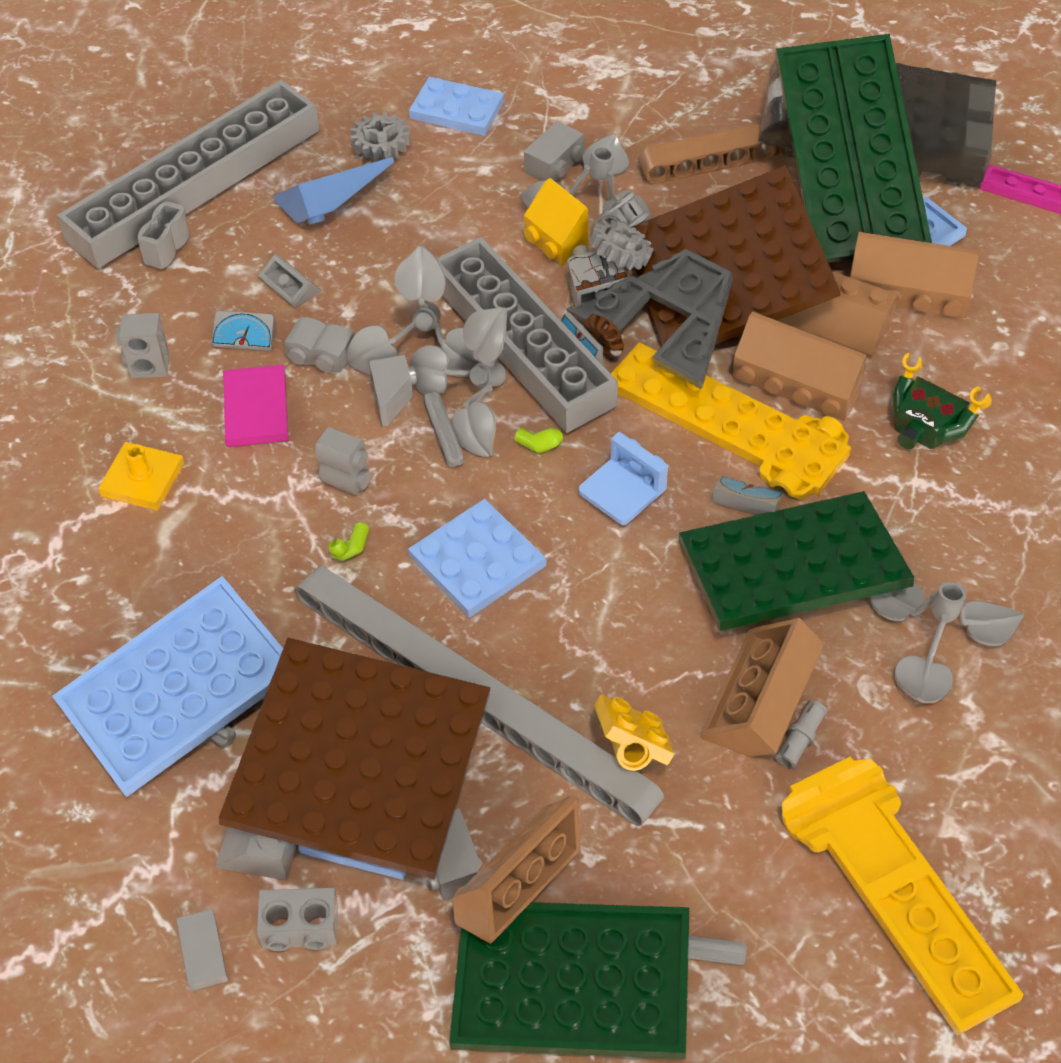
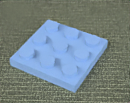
[408,499,546,618]

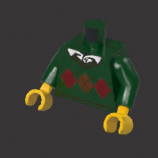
[892,353,992,449]

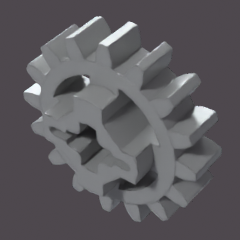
[350,112,410,162]
[589,220,653,270]

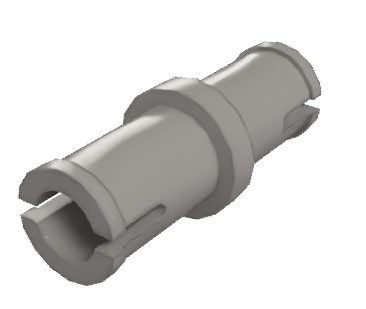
[775,700,828,769]

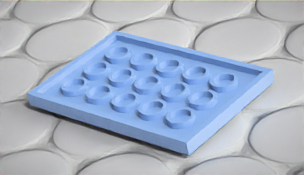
[52,576,283,798]

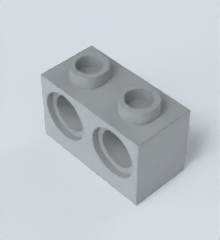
[116,313,170,378]
[257,887,338,951]

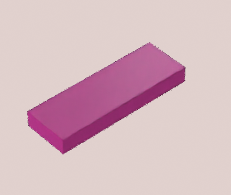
[979,164,1061,214]

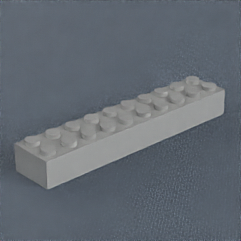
[57,80,320,269]

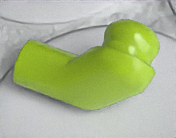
[514,428,563,453]
[328,522,370,561]

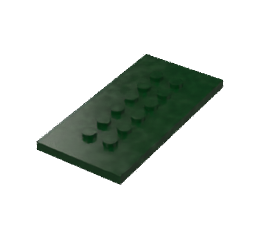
[775,34,932,263]

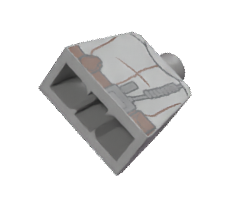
[567,245,629,308]

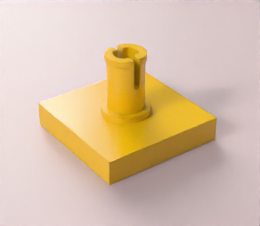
[98,442,184,511]

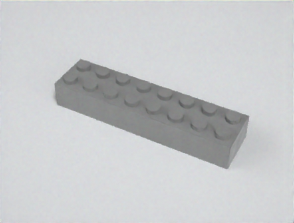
[436,237,618,433]

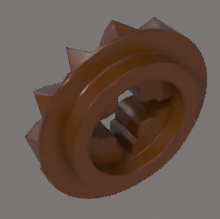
[584,314,624,358]

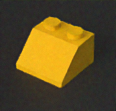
[524,178,588,267]

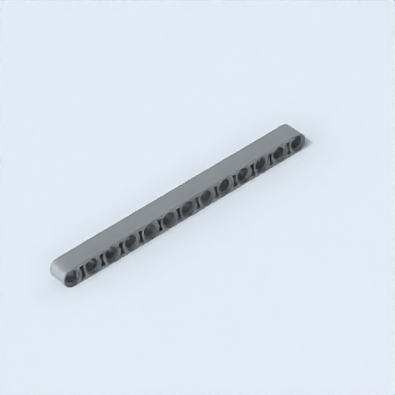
[295,566,664,826]

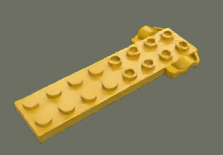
[611,342,851,501]
[781,756,1024,1036]

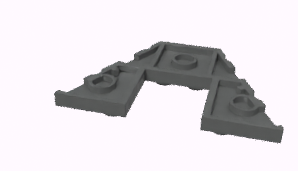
[566,249,733,389]

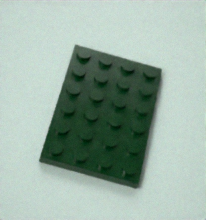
[679,491,914,631]
[449,902,690,1059]

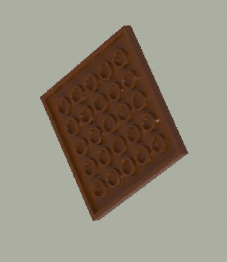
[634,165,841,346]
[218,637,491,880]

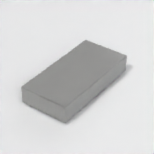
[176,909,228,991]

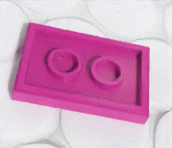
[223,364,289,447]

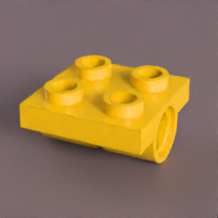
[594,694,675,771]

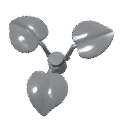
[520,133,651,223]
[347,245,481,377]
[409,307,507,457]
[869,582,1024,703]

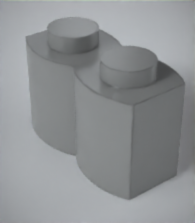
[138,201,190,269]
[284,317,354,373]
[316,427,371,496]

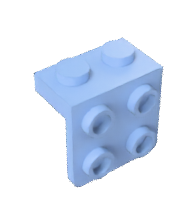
[579,431,668,525]

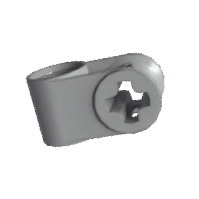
[592,191,649,230]

